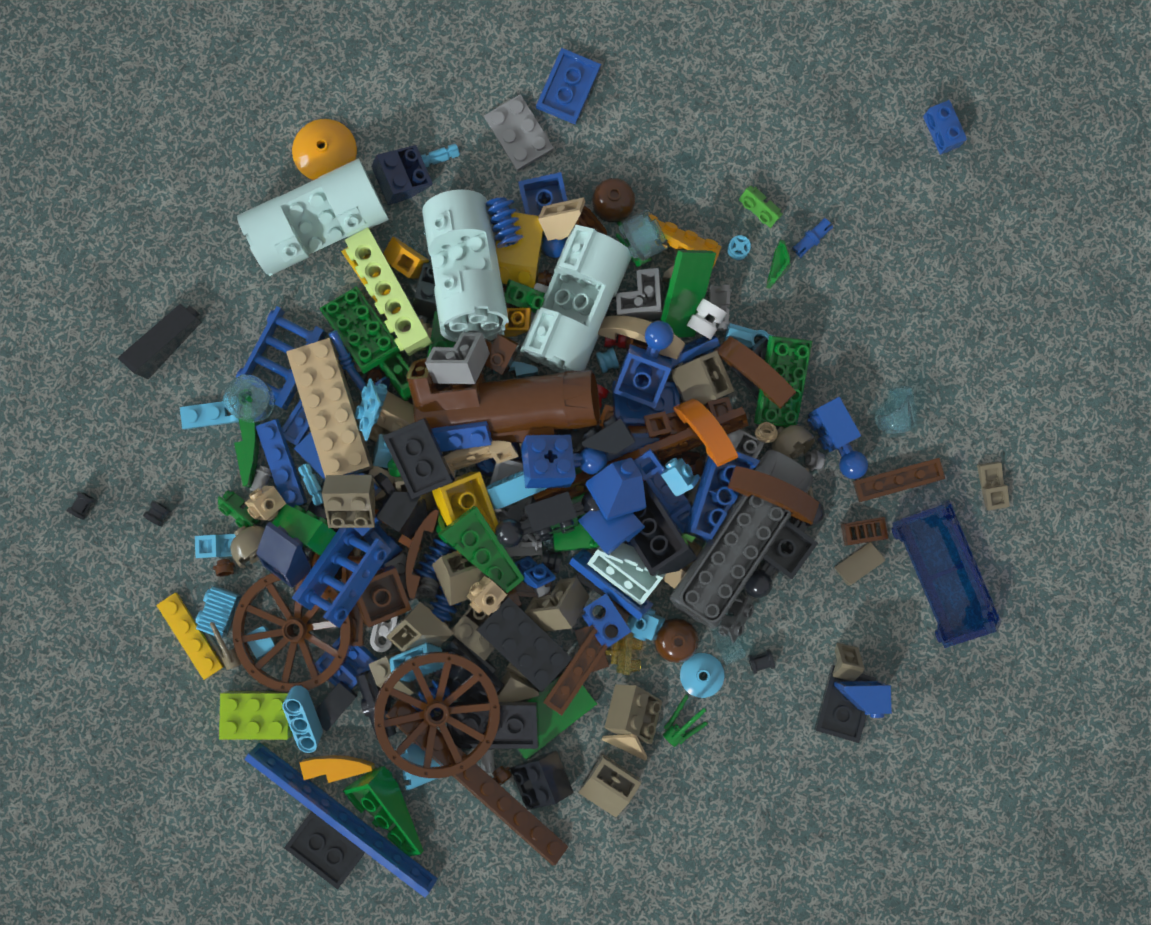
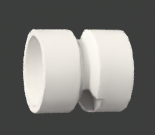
[687,299,727,340]

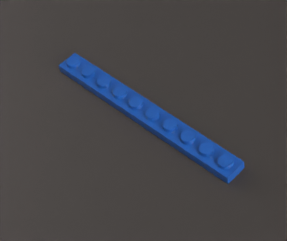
[244,742,438,898]

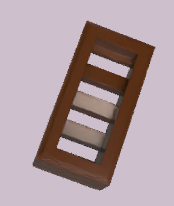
[841,517,888,546]

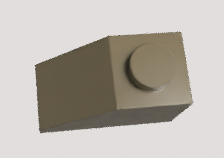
[368,651,416,700]

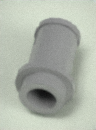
[249,465,272,491]
[480,748,496,773]

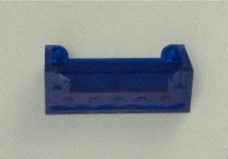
[891,499,1001,648]

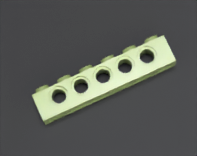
[345,227,432,356]

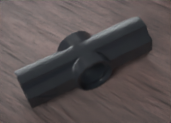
[355,670,397,740]

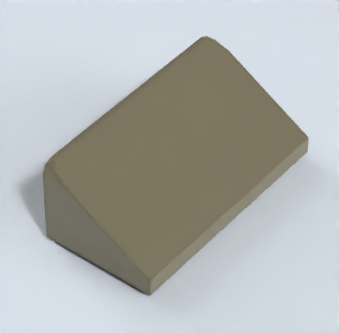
[834,542,886,586]

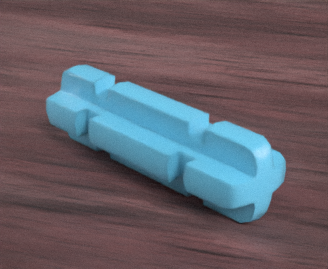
[421,144,460,167]
[298,463,324,506]

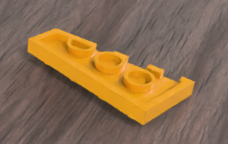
[635,213,722,267]

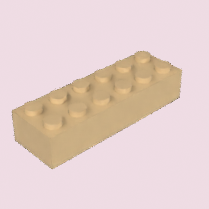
[286,338,374,478]

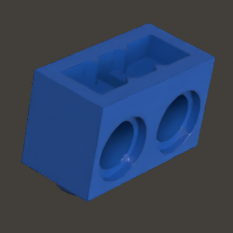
[923,100,967,155]
[582,594,631,648]

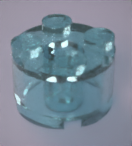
[619,208,668,261]
[223,374,275,423]

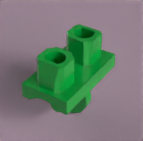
[504,279,545,313]

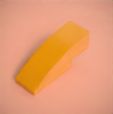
[299,755,375,783]

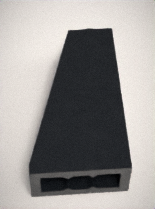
[117,304,202,379]

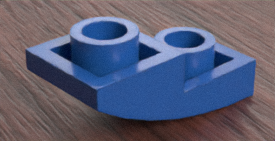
[515,556,556,589]

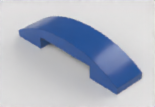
[633,449,692,533]

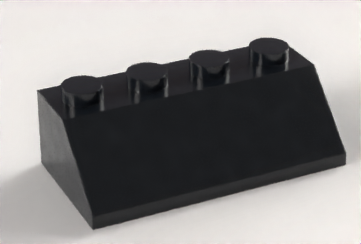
[630,480,697,576]

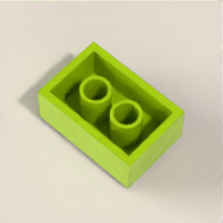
[219,691,293,740]

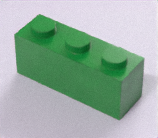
[272,504,336,556]

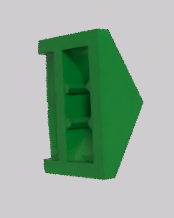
[766,240,791,289]

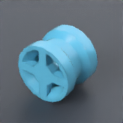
[727,235,751,260]
[596,347,619,373]

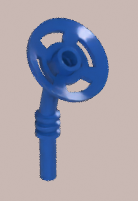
[329,330,390,392]

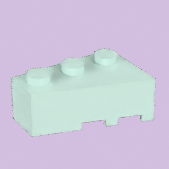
[587,543,666,605]

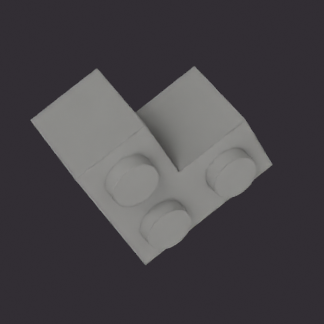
[616,268,663,320]
[425,332,490,384]

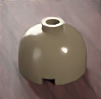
[771,425,815,459]
[230,526,265,568]

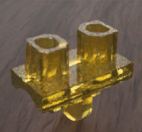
[605,633,643,675]

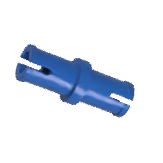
[792,218,833,258]

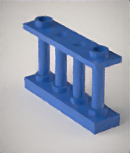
[235,306,327,410]
[292,528,392,628]

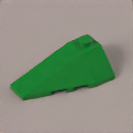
[343,766,424,857]

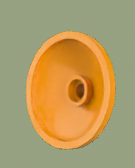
[292,119,357,180]

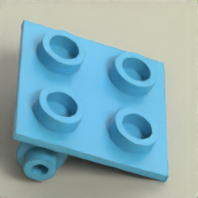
[355,378,388,441]

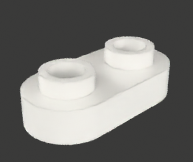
[370,616,398,652]

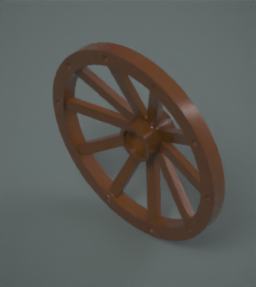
[232,573,353,692]
[374,652,500,779]

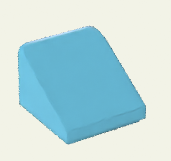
[246,626,276,659]

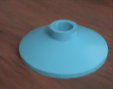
[680,653,724,698]

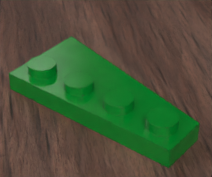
[438,506,525,593]

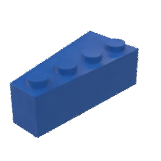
[684,452,760,540]

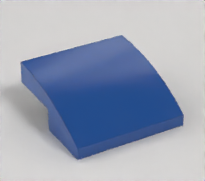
[578,510,645,556]
[315,637,378,690]

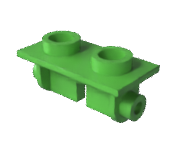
[739,186,783,228]

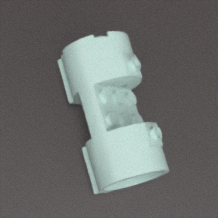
[237,158,389,276]
[422,190,509,342]
[520,225,632,373]

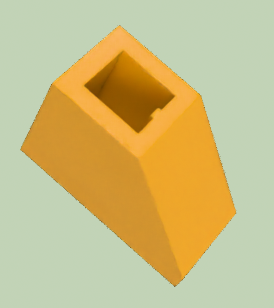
[383,236,429,279]
[504,308,531,337]

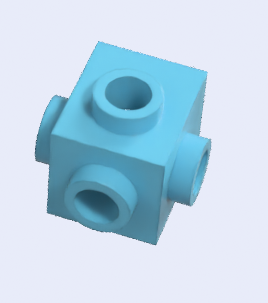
[627,608,665,641]

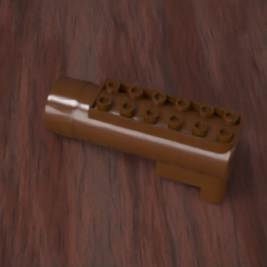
[407,358,600,443]

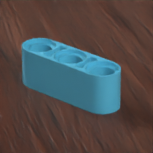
[486,470,547,509]
[282,686,323,753]

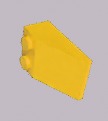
[495,212,543,288]
[432,472,498,533]

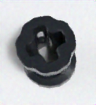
[66,491,97,520]
[748,649,775,674]

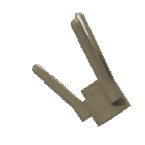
[204,622,241,670]

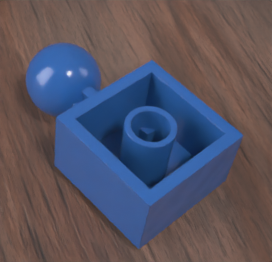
[518,172,568,258]
[613,321,674,408]
[807,397,868,479]
[521,435,608,488]

